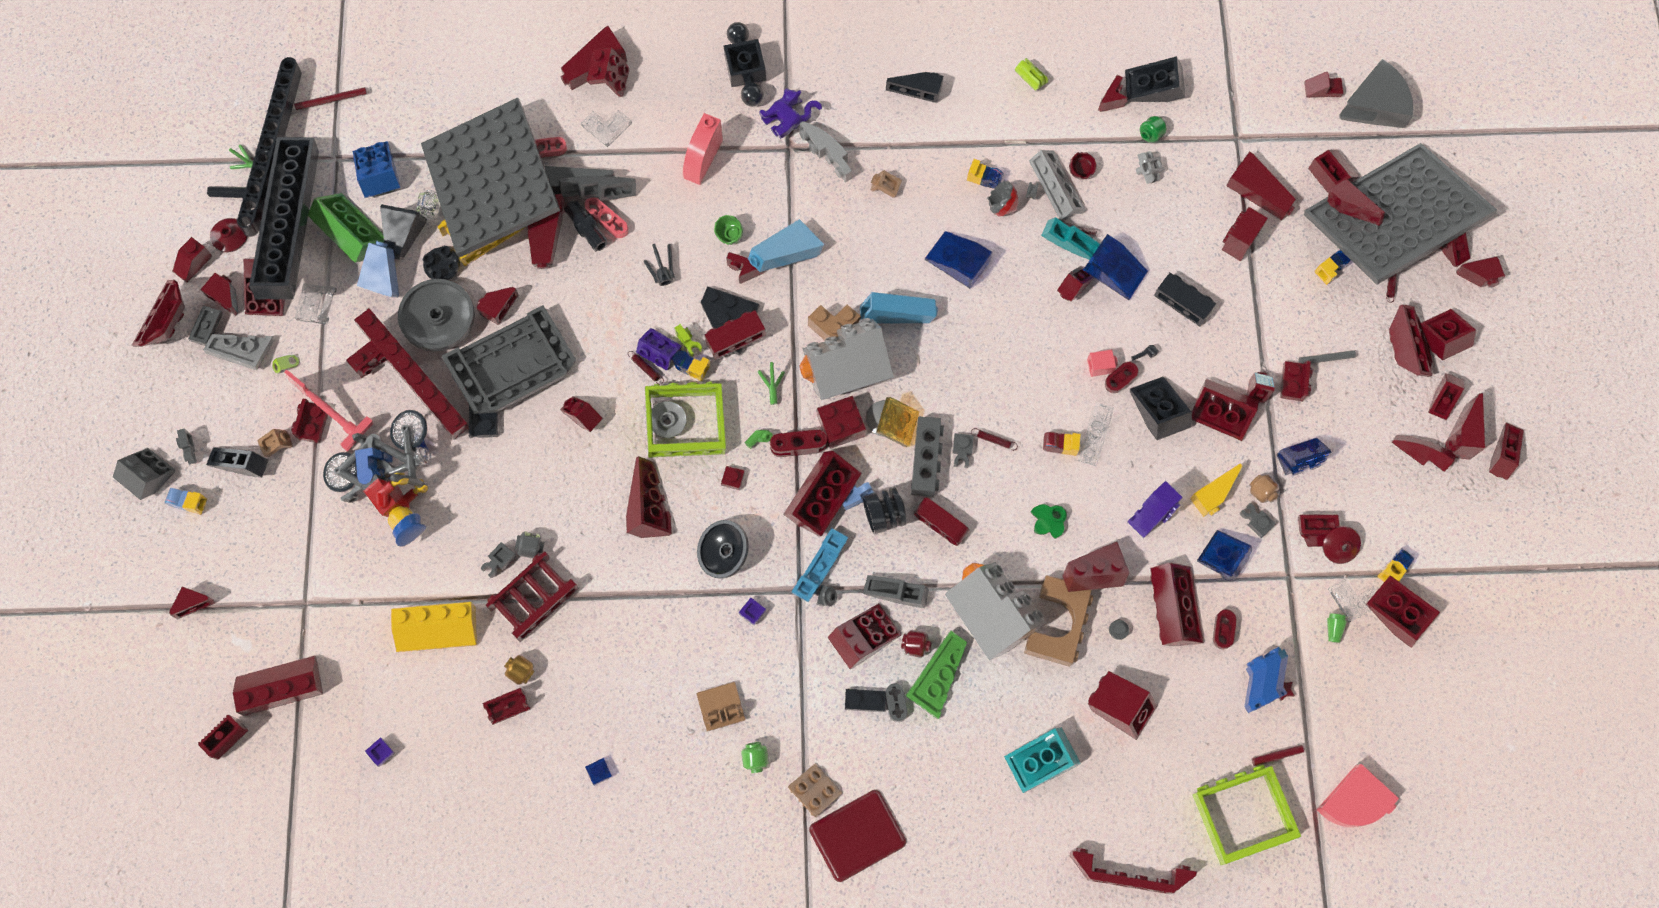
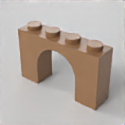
[1024,575,1093,667]

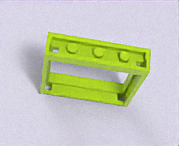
[645,381,726,458]
[1192,765,1301,865]

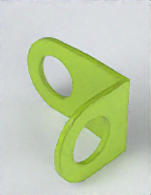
[272,355,299,373]

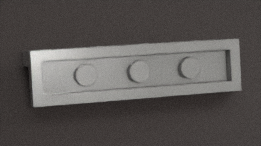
[1029,150,1086,221]

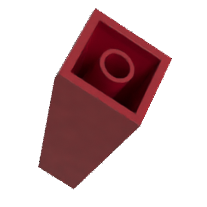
[527,194,566,269]

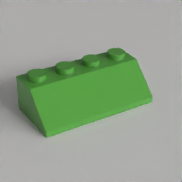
[308,193,384,263]

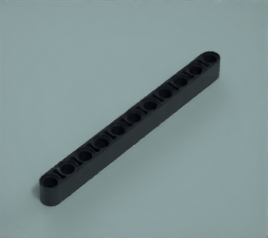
[237,57,302,237]

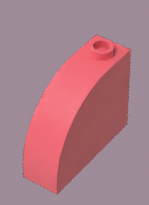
[683,113,723,185]
[1316,764,1399,827]

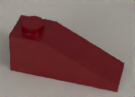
[1327,179,1385,226]
[1489,423,1524,480]

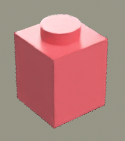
[1087,350,1118,377]

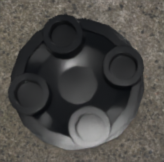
[423,245,460,280]

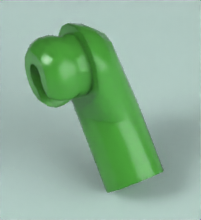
[744,430,773,449]

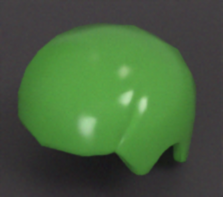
[714,215,743,245]

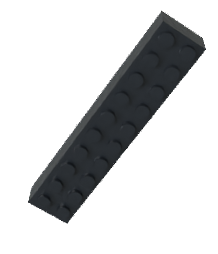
[249,137,319,299]

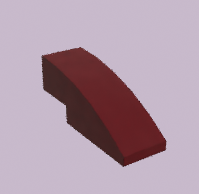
[1392,435,1456,472]

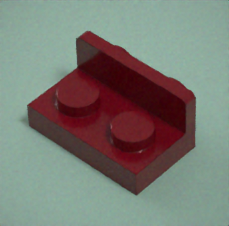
[346,341,387,378]
[1280,360,1313,402]
[291,398,328,443]

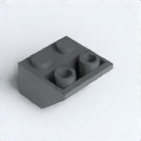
[113,448,175,500]

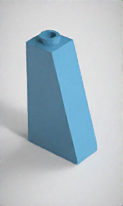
[748,219,824,272]
[860,292,938,324]

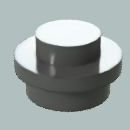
[1109,620,1129,640]

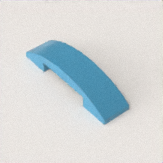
[791,528,848,602]

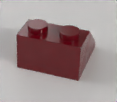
[1420,309,1476,361]

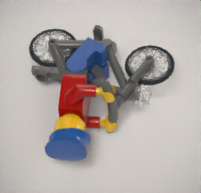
[323,410,432,547]

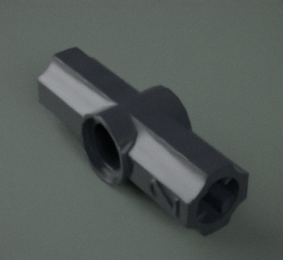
[564,200,608,252]

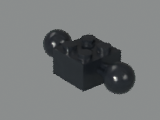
[723,22,766,107]

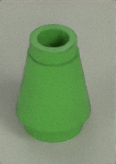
[1327,613,1347,643]

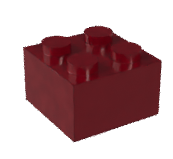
[1222,207,1268,261]
[817,396,866,449]

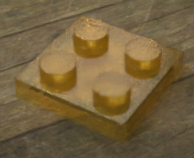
[876,397,919,447]

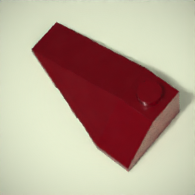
[626,456,672,538]

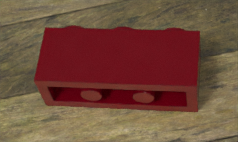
[704,311,766,360]

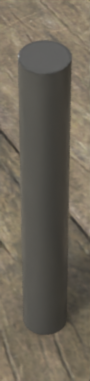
[1298,351,1356,364]

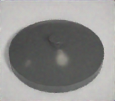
[398,279,475,351]

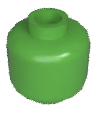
[741,742,769,773]

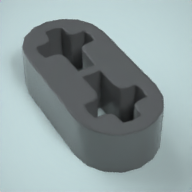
[886,683,907,722]

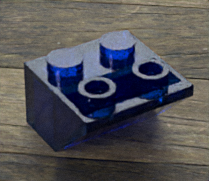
[1277,438,1332,476]

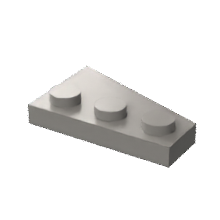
[203,334,274,370]

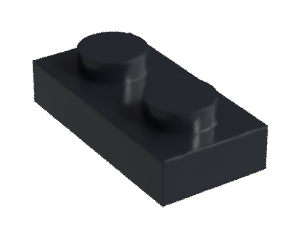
[845,689,886,712]

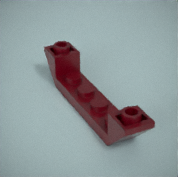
[1070,848,1197,894]

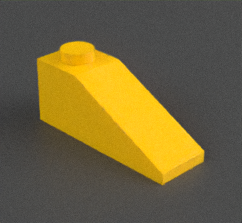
[1190,463,1242,517]

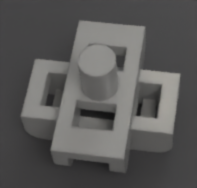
[1136,151,1164,184]

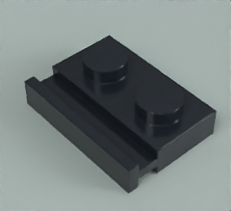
[468,405,498,438]

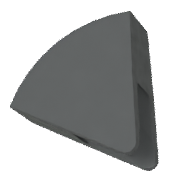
[1339,59,1413,128]

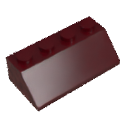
[783,451,862,537]
[1150,563,1204,646]
[233,656,323,716]

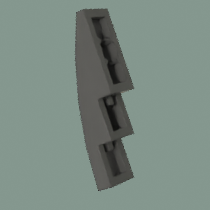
[559,176,636,201]

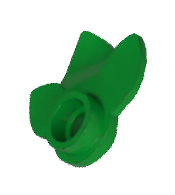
[1031,504,1067,539]

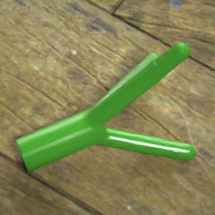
[229,144,253,169]
[758,362,785,405]

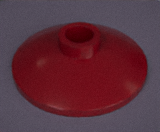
[210,218,247,253]
[1322,526,1361,564]

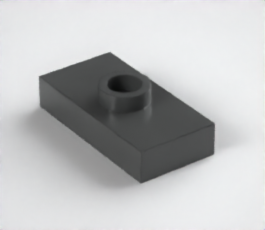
[188,306,223,346]

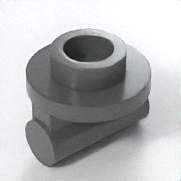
[817,585,837,606]

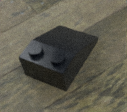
[1125,56,1185,102]
[1130,376,1192,440]

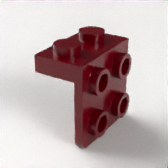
[586,48,630,97]

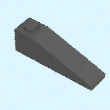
[545,166,615,195]

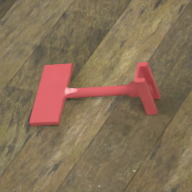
[284,370,374,452]

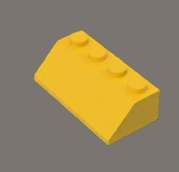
[391,602,477,652]

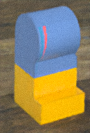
[164,488,207,515]

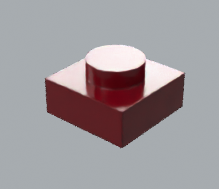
[721,466,745,490]

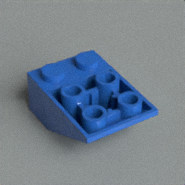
[352,141,400,198]

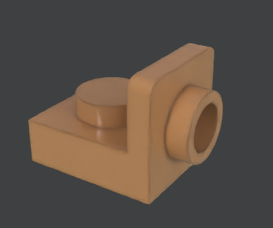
[870,170,902,198]
[257,429,293,457]

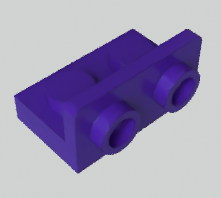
[636,328,682,370]

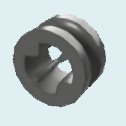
[1026,182,1039,200]

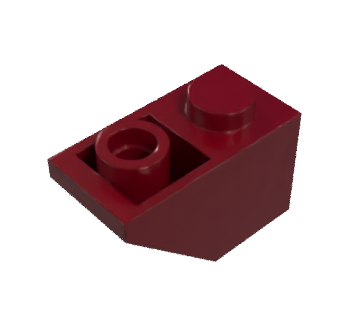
[560,396,603,432]

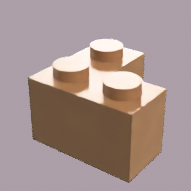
[808,304,861,341]

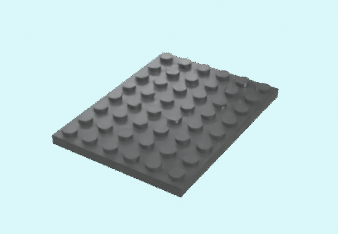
[421,97,560,258]
[1304,143,1497,285]

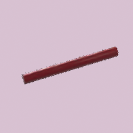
[294,87,367,110]

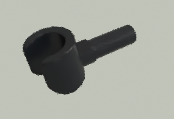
[1131,345,1158,361]

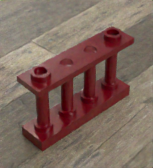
[486,551,579,642]

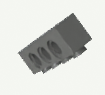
[911,416,944,497]

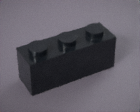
[1154,272,1216,327]

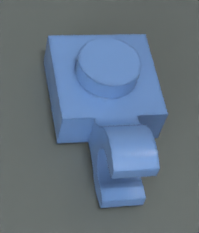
[843,482,873,510]

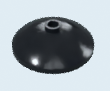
[697,520,749,579]

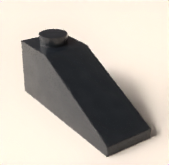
[886,72,944,103]
[206,447,269,478]

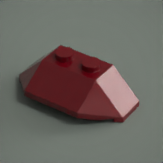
[131,279,185,347]
[1389,304,1433,377]

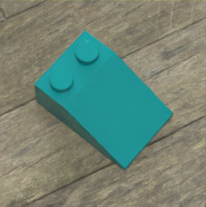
[1004,727,1081,793]

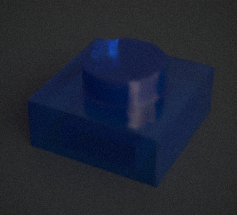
[585,758,613,786]

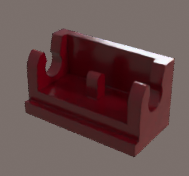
[482,688,531,725]

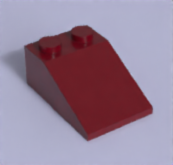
[1445,393,1485,460]
[1366,576,1440,648]

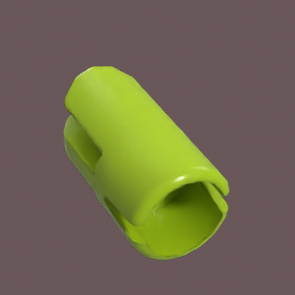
[1015,58,1049,91]

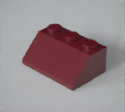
[1191,379,1259,441]

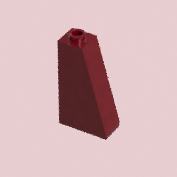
[560,26,627,90]
[1226,151,1296,221]

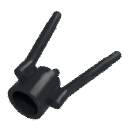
[643,244,675,286]

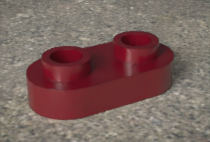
[1105,362,1138,393]
[1213,609,1237,650]

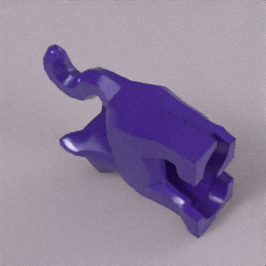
[759,88,822,139]

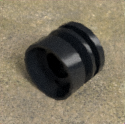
[862,486,906,535]

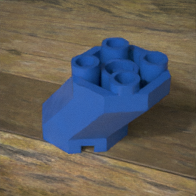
[1244,647,1288,713]

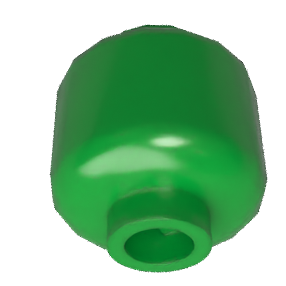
[1139,116,1167,143]

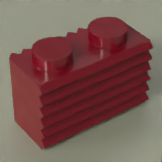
[198,715,249,760]

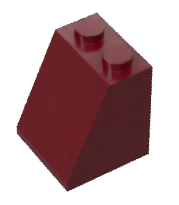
[1088,671,1157,740]

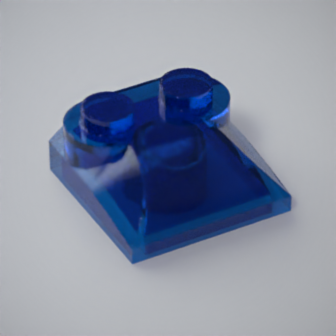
[1197,530,1252,580]

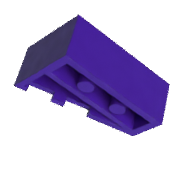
[1127,481,1183,538]

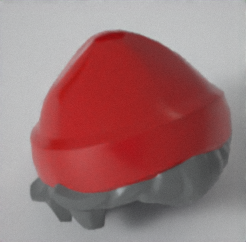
[987,181,1018,217]

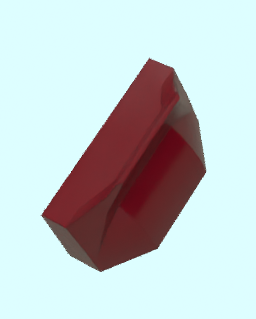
[1298,515,1340,547]

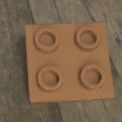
[696,682,745,732]
[788,764,842,818]

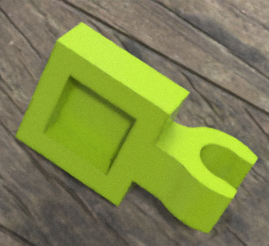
[674,324,702,357]

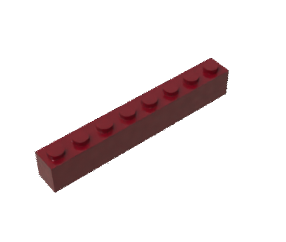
[354,308,469,440]

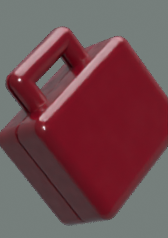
[809,790,906,882]

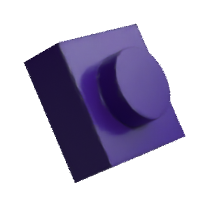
[738,597,766,626]
[365,737,395,767]

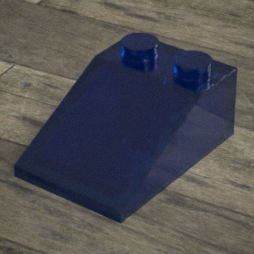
[924,231,993,289]
[1083,234,1148,300]

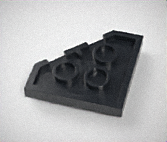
[701,286,760,356]

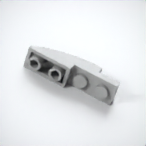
[799,122,852,183]

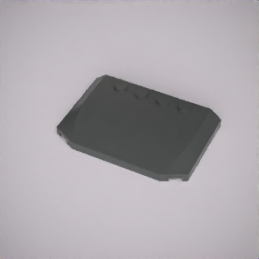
[442,305,576,414]

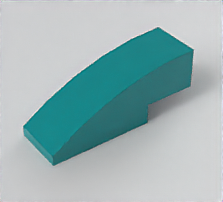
[1041,217,1102,261]

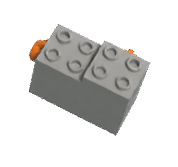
[799,318,894,400]
[945,562,1046,661]

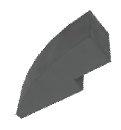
[863,575,929,609]

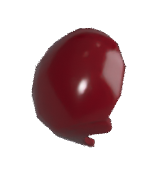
[1069,152,1097,180]

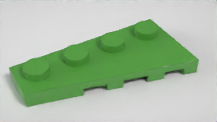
[905,631,967,720]

